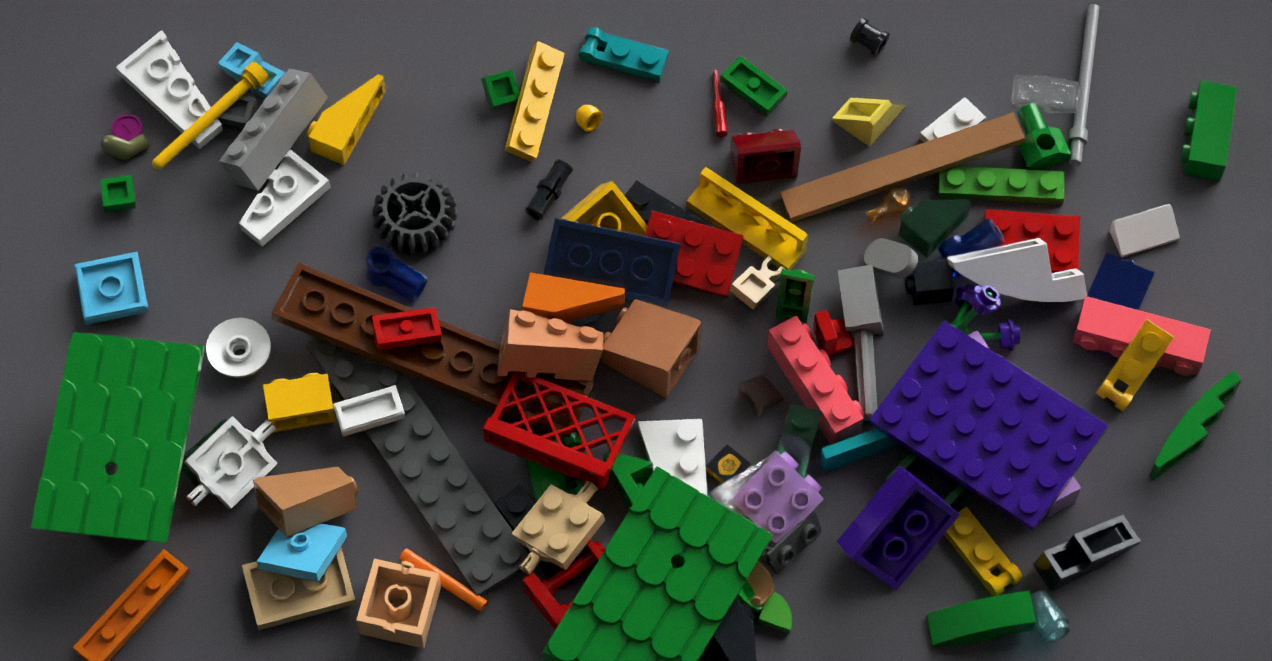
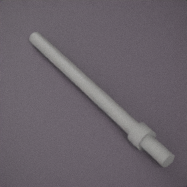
[1068,4,1100,166]

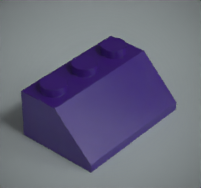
[837,465,960,591]

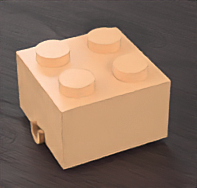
[356,559,441,649]

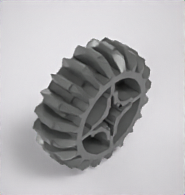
[372,172,457,255]

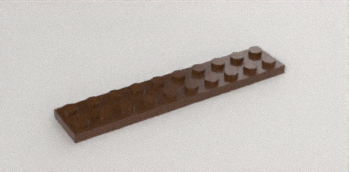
[271,263,594,438]

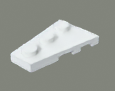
[239,149,331,247]

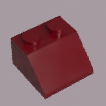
[731,129,801,184]

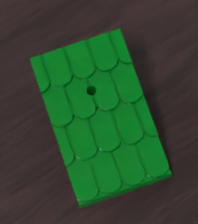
[31,332,205,543]
[541,466,773,661]

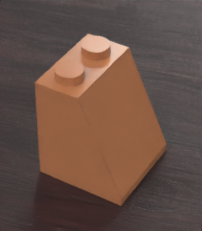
[601,299,702,399]

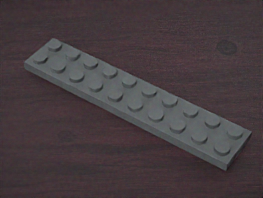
[306,337,529,597]

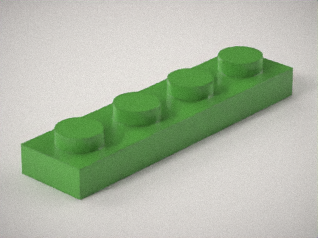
[938,166,1064,205]

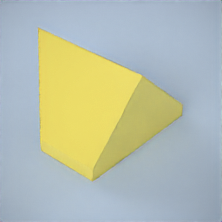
[832,98,906,147]

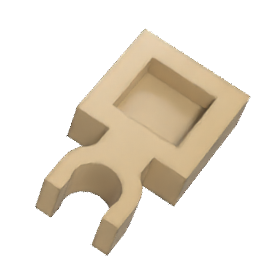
[729,256,785,310]

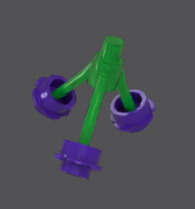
[951,284,1020,351]

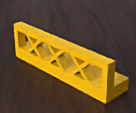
[686,167,808,270]

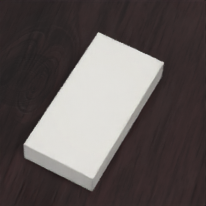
[333,385,406,437]

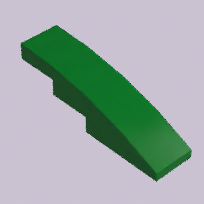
[1149,370,1242,480]

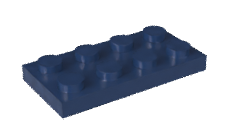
[543,217,681,307]

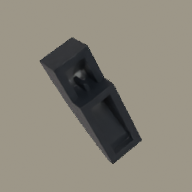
[1033,515,1141,591]

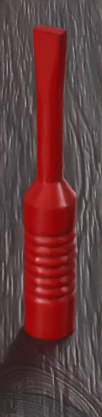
[713,70,728,137]

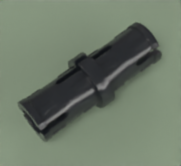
[525,159,573,221]

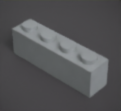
[219,68,328,191]

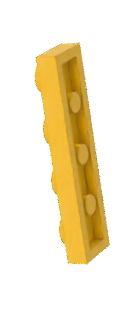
[504,41,565,162]

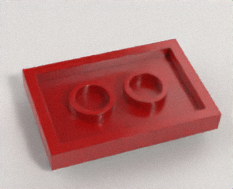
[983,209,1080,273]
[645,211,744,298]

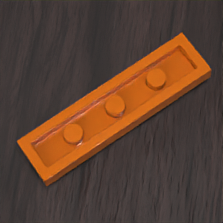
[73,549,190,661]

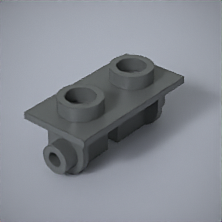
[760,511,822,575]

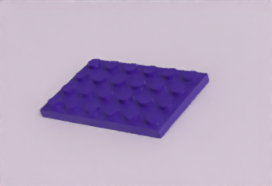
[869,320,1108,532]

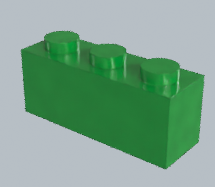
[1180,80,1238,181]

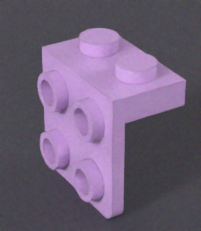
[733,450,824,543]

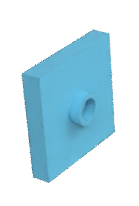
[74,252,149,325]
[257,523,347,582]

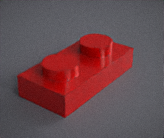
[371,307,442,350]

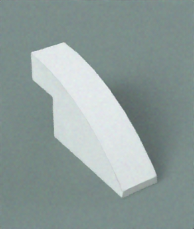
[947,238,1087,302]

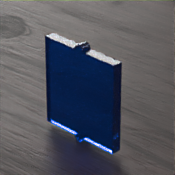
[1087,253,1155,310]

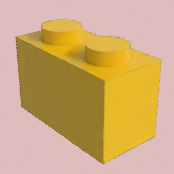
[263,373,336,433]

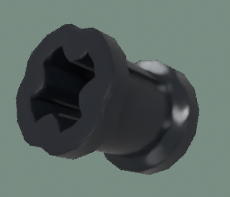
[850,17,890,56]

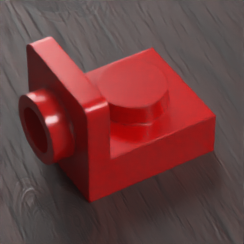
[813,310,853,356]

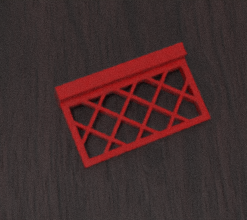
[483,371,635,490]

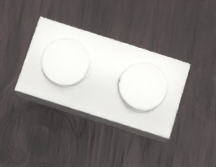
[919,97,986,142]

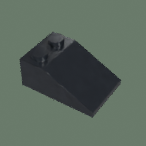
[706,597,757,661]

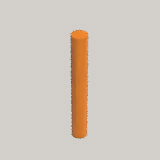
[400,548,488,612]

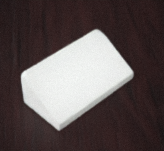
[1109,204,1180,258]

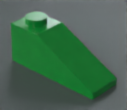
[776,269,816,323]

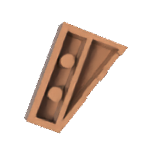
[497,309,603,381]

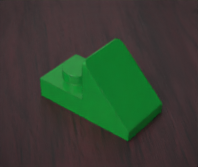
[603,451,653,510]

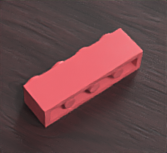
[1072,296,1211,376]

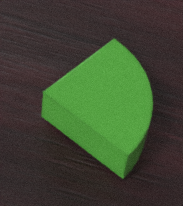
[758,592,792,634]

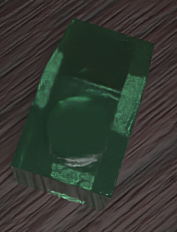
[899,199,971,258]
[777,404,822,478]

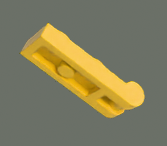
[1096,319,1174,412]
[944,507,1023,596]

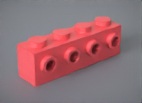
[767,316,865,445]

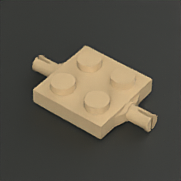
[511,481,605,575]

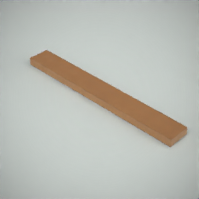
[780,112,1025,223]

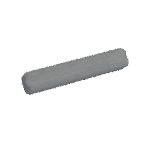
[854,330,878,422]

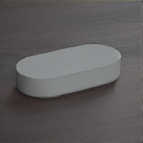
[864,238,918,278]

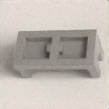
[838,264,884,337]

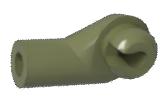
[101,134,150,160]

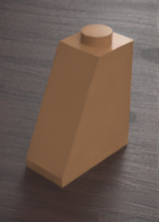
[253,467,358,537]

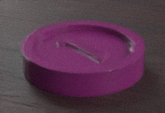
[111,114,143,141]

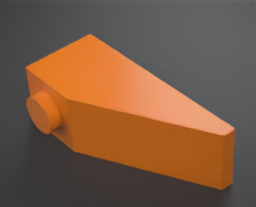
[522,272,625,323]

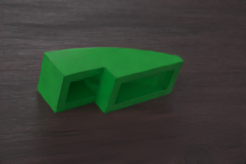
[926,591,1036,647]

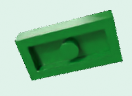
[720,55,788,116]

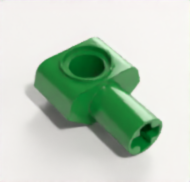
[1017,103,1071,170]

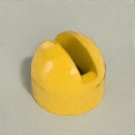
[576,105,603,132]

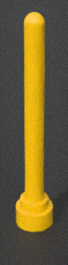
[152,61,269,170]

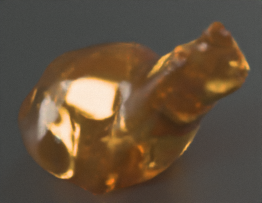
[866,187,910,223]

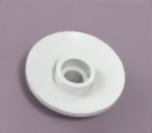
[206,318,271,378]

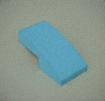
[217,42,285,99]

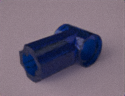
[938,218,1005,277]
[366,247,428,302]

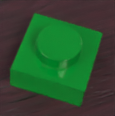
[481,69,520,108]
[100,175,136,212]

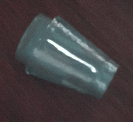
[1031,591,1070,642]

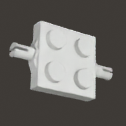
[184,416,278,509]

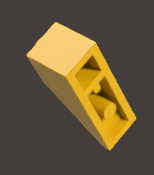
[307,74,386,165]

